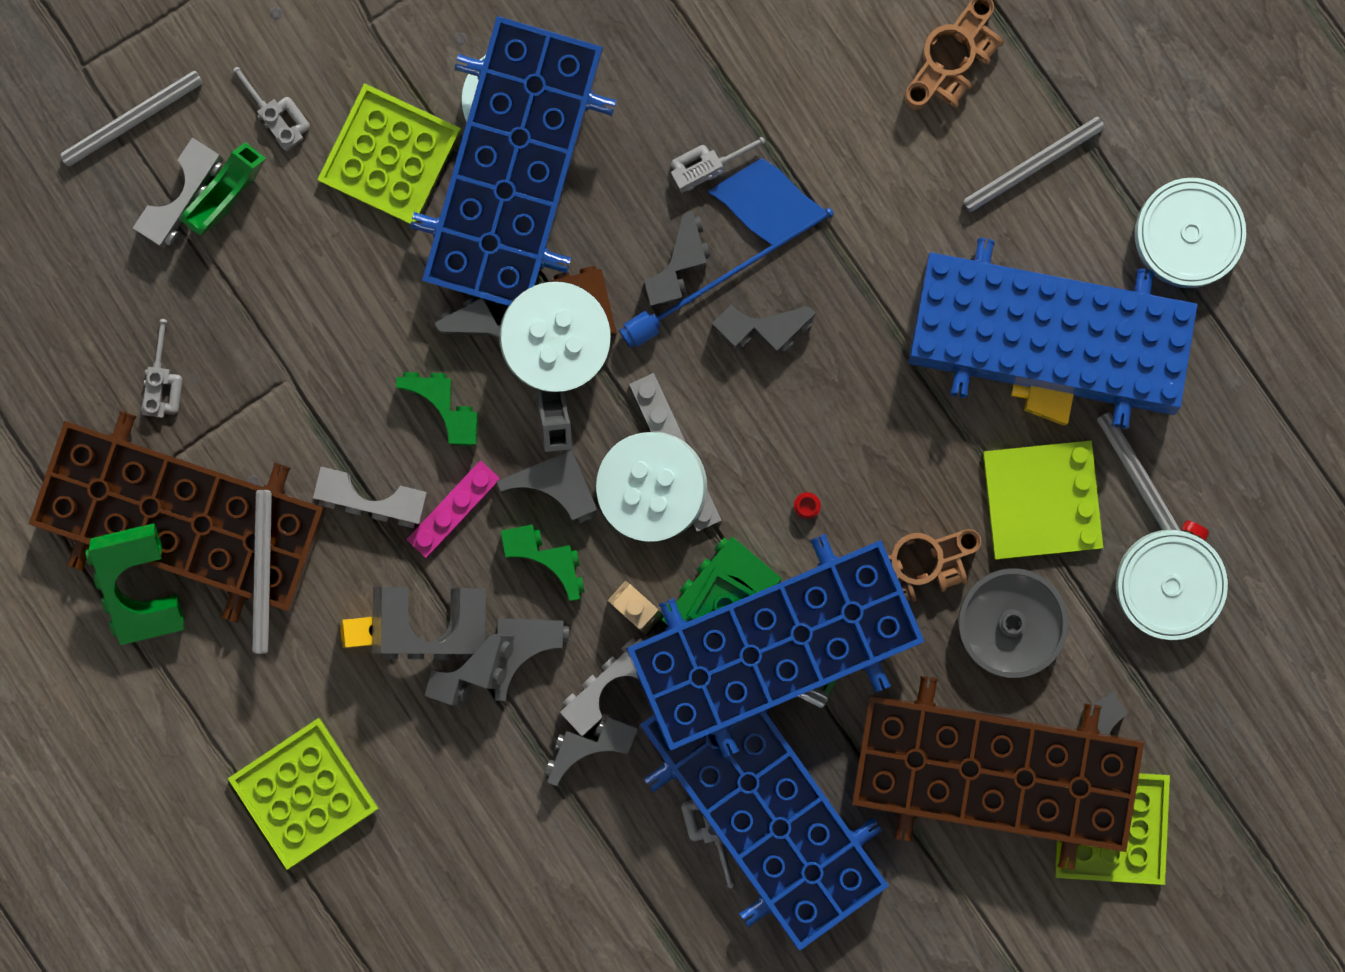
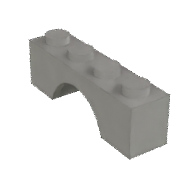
[133,138,223,249]
[313,467,429,528]
[560,638,643,736]

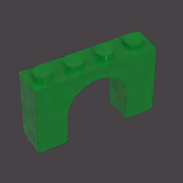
[86,523,185,645]
[662,536,782,624]

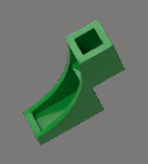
[396,372,478,446]
[501,525,585,601]

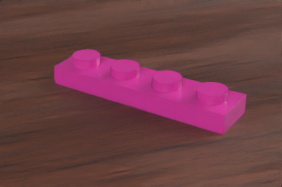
[406,460,501,558]

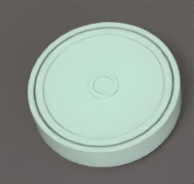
[1135,178,1246,288]
[499,282,610,392]
[596,432,707,541]
[1116,530,1228,640]

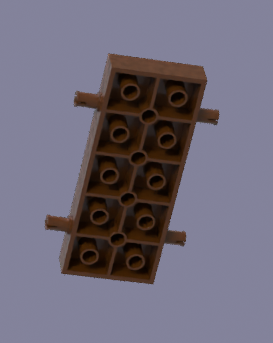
[29,411,327,623]
[852,676,1144,870]

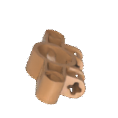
[904,0,1004,110]
[888,529,981,602]

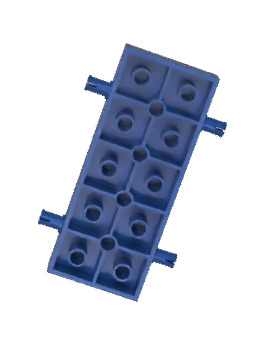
[410,16,617,306]
[908,238,1197,429]
[626,534,925,758]
[639,707,889,951]

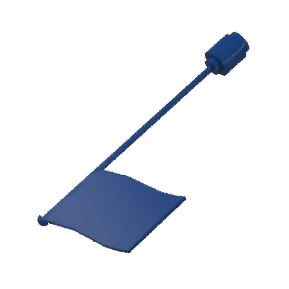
[619,158,834,348]

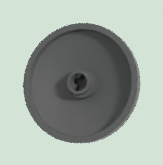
[958,569,1068,678]

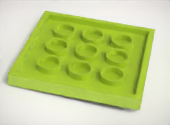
[317,83,462,224]
[983,440,1103,560]
[228,718,379,870]
[1054,773,1170,885]

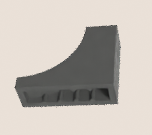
[496,450,598,524]
[495,618,569,701]

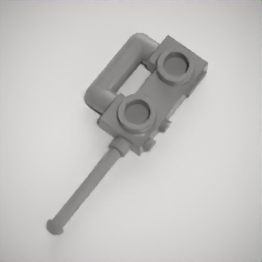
[233,67,310,151]
[671,137,765,193]
[141,319,183,418]
[681,800,734,888]

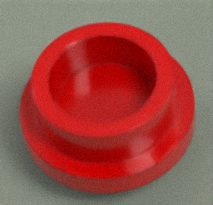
[794,492,821,520]

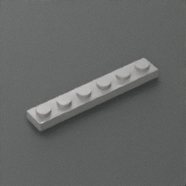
[629,373,722,532]

